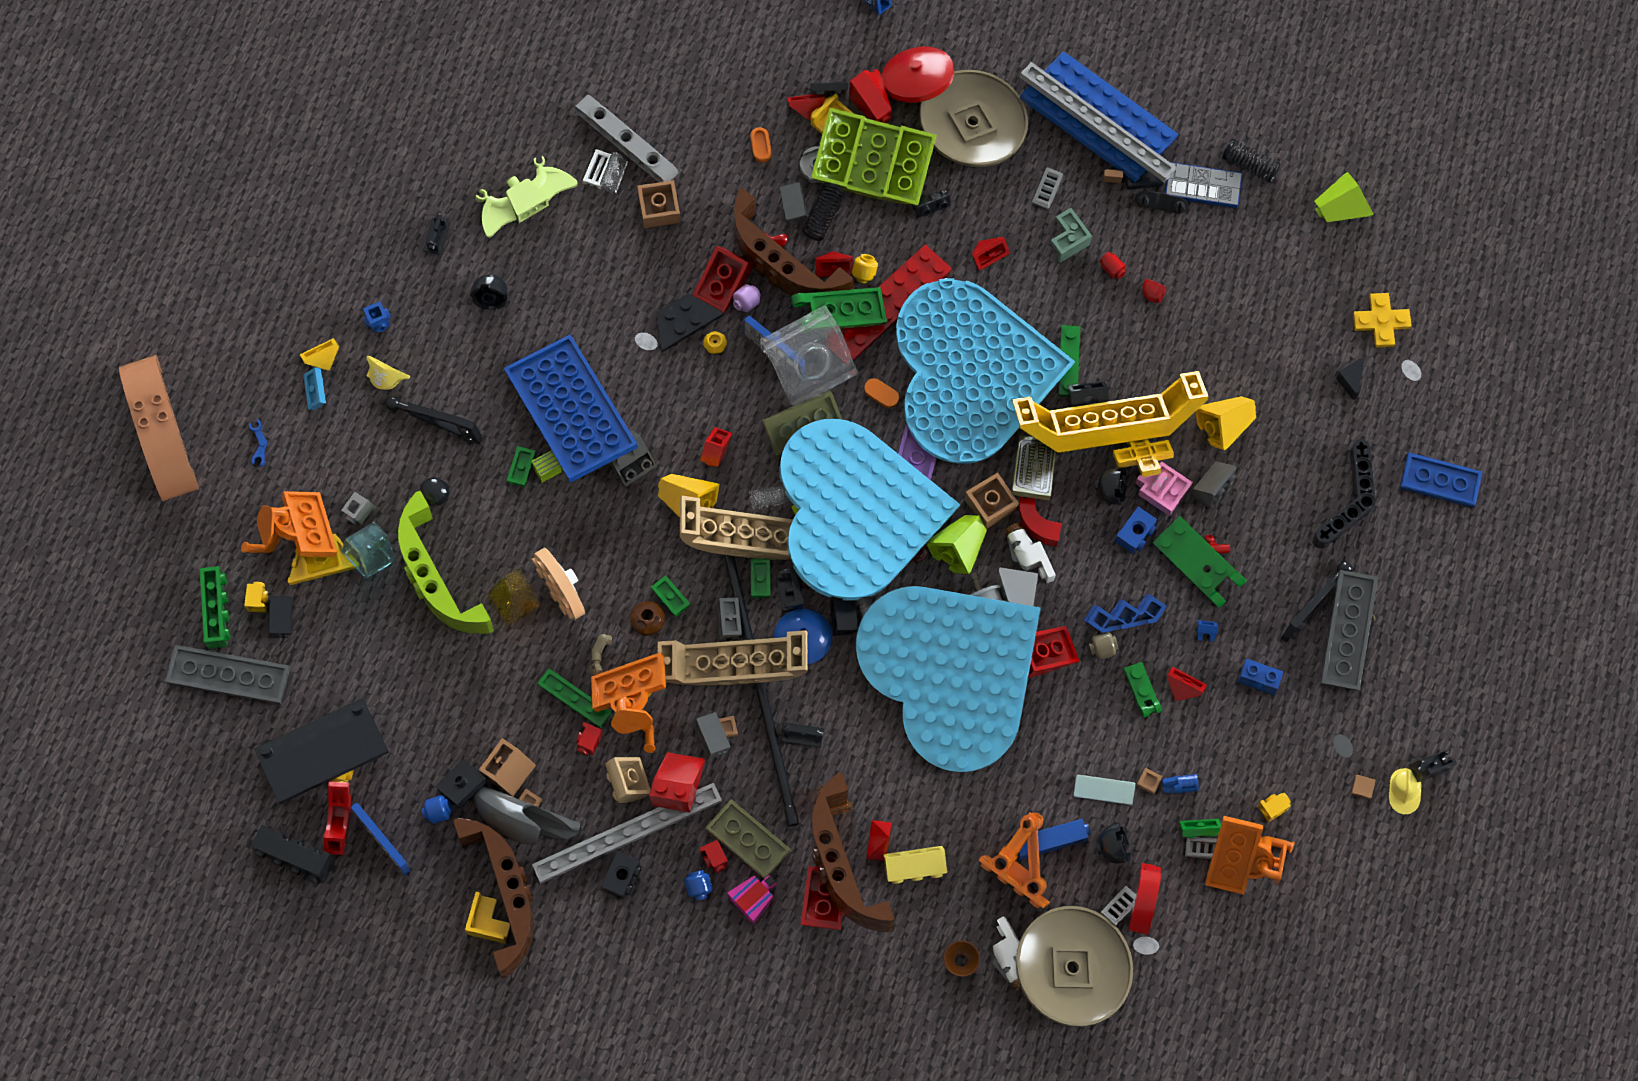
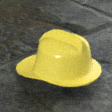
[1389,768,1421,814]

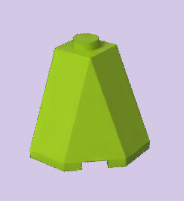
[1314,172,1373,222]
[926,515,987,574]

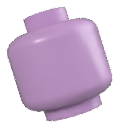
[733,284,761,312]

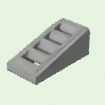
[1032,168,1063,210]
[1185,837,1217,860]
[1100,886,1136,926]

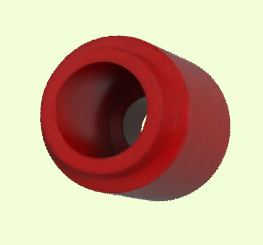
[1099,252,1126,279]

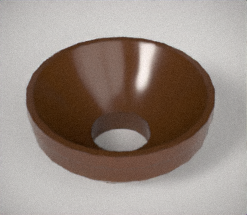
[630,601,665,636]
[943,940,980,977]

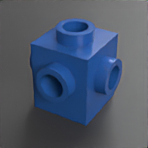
[363,302,391,333]

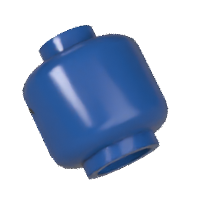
[422,795,453,824]
[684,870,713,901]

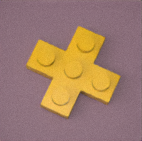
[1353,293,1411,348]
[1113,439,1174,477]

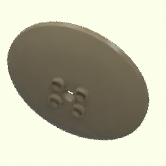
[920,70,1028,167]
[1016,906,1133,1027]

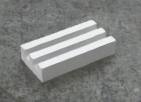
[583,149,613,189]

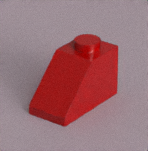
[700,427,733,467]

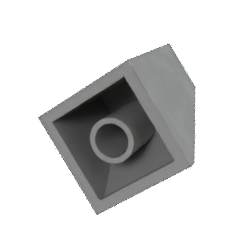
[996,568,1038,606]

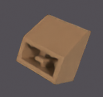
[479,738,536,797]

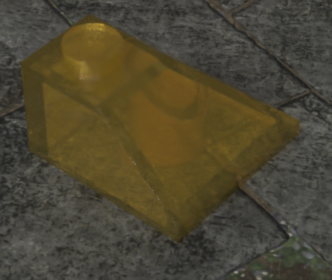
[488,568,541,625]

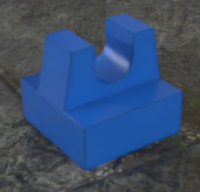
[1196,620,1218,642]

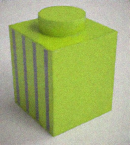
[532,451,562,482]

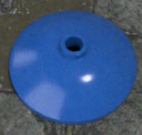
[774,609,832,665]

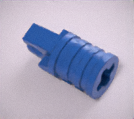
[1162,774,1199,793]

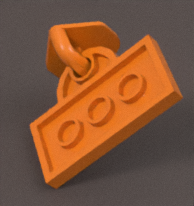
[241,491,338,557]
[591,652,666,753]
[1205,816,1295,895]

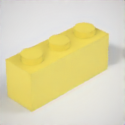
[883,846,947,884]

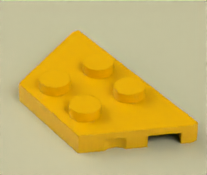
[288,534,362,586]

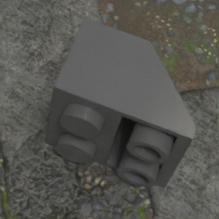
[608,430,657,487]
[1191,461,1237,508]

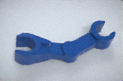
[249,419,268,467]

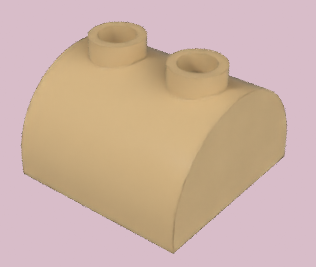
[606,757,651,803]

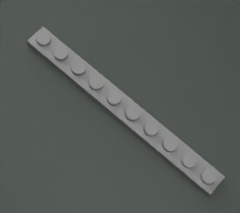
[1019,62,1177,183]
[532,783,722,884]

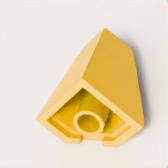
[1196,396,1256,450]
[658,474,720,517]

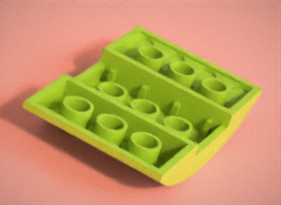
[811,108,937,206]

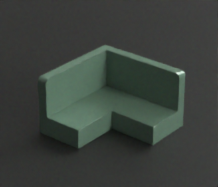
[1051,208,1092,263]

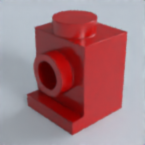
[576,722,603,756]
[699,840,728,873]

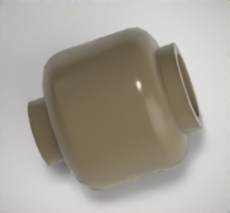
[1089,632,1119,659]

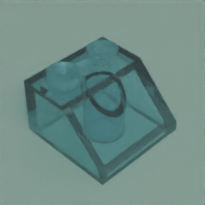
[341,522,396,578]

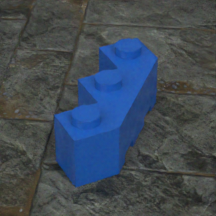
[1083,594,1167,633]

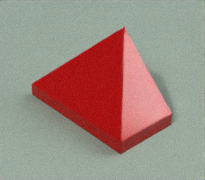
[787,94,825,120]
[972,237,1010,271]
[816,251,853,277]
[1167,667,1207,701]
[866,820,891,862]

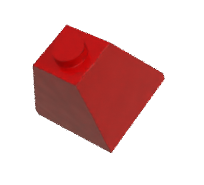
[849,69,892,124]

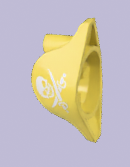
[366,356,410,390]

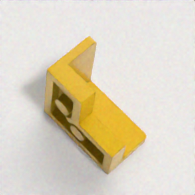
[465,892,511,944]

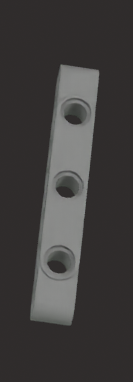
[574,95,678,182]

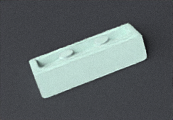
[1073,775,1135,805]

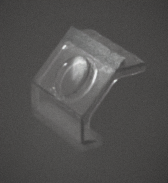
[759,305,858,408]

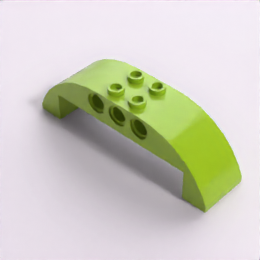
[398,491,494,634]

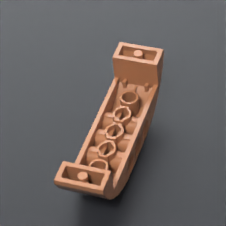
[119,355,199,501]

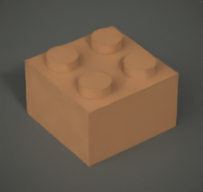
[637,180,680,228]
[964,473,1019,529]

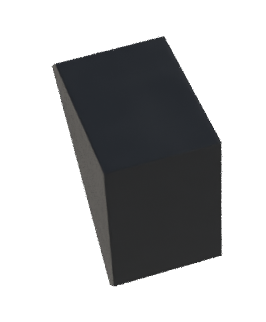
[1336,358,1364,400]

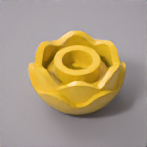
[703,331,727,354]

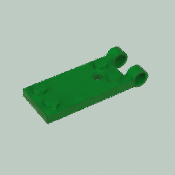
[791,287,887,334]
[1153,516,1247,608]

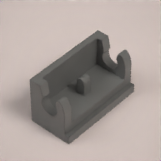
[780,182,808,225]
[715,598,742,642]
[693,712,730,760]

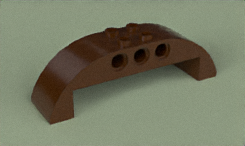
[734,188,853,296]
[811,772,895,932]
[453,818,534,979]

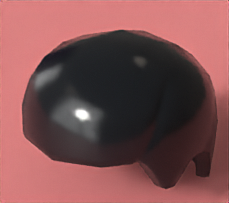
[419,477,449,506]

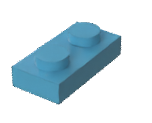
[304,368,326,410]

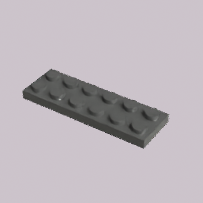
[1320,570,1378,691]
[165,645,290,705]

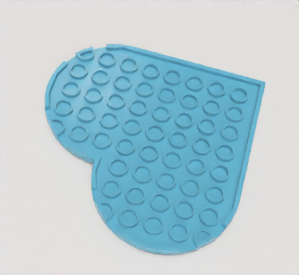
[896,278,1075,464]
[779,419,960,600]
[856,586,1041,772]

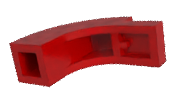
[1018,496,1062,547]
[324,782,351,855]
[1129,863,1161,935]

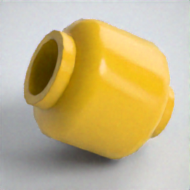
[852,254,878,283]

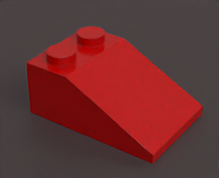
[692,246,754,313]
[1028,626,1080,678]
[649,752,705,813]
[801,866,843,930]

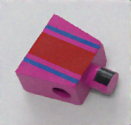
[727,875,777,924]

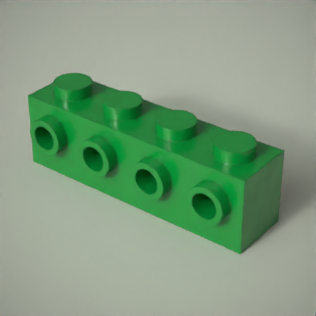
[200,566,231,649]

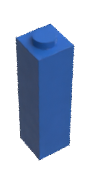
[1018,819,1090,861]

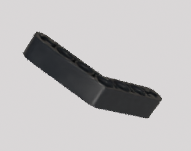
[1313,439,1376,548]

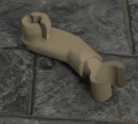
[590,634,612,675]

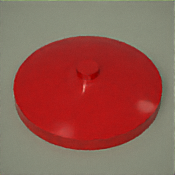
[882,47,955,103]

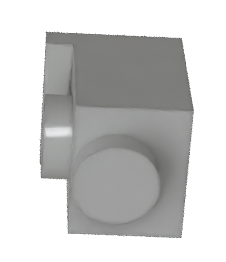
[341,492,377,525]

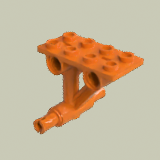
[979,812,1050,908]

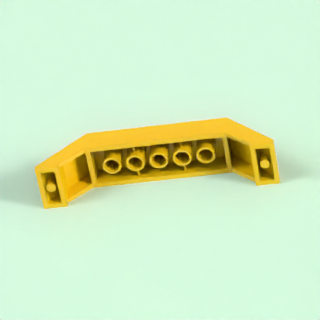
[1012,371,1208,453]

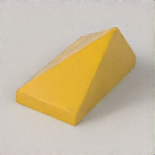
[300,338,339,371]

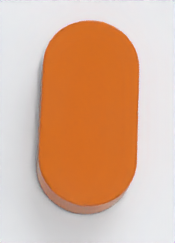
[750,127,771,163]
[864,378,899,408]

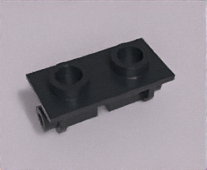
[912,190,951,218]
[423,214,450,255]
[782,722,824,748]

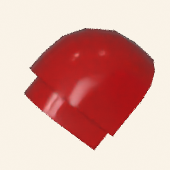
[1142,279,1167,304]

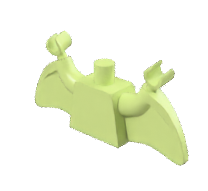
[475,156,578,238]

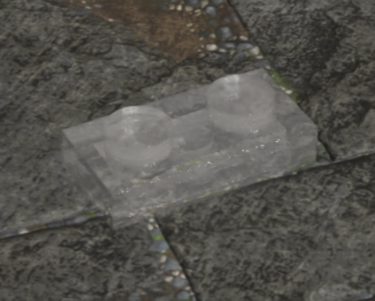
[600,152,628,194]
[749,486,790,511]

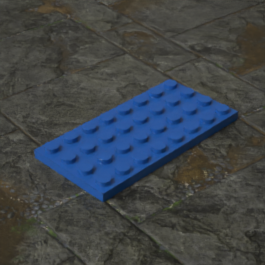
[1020,51,1178,182]
[504,334,638,483]

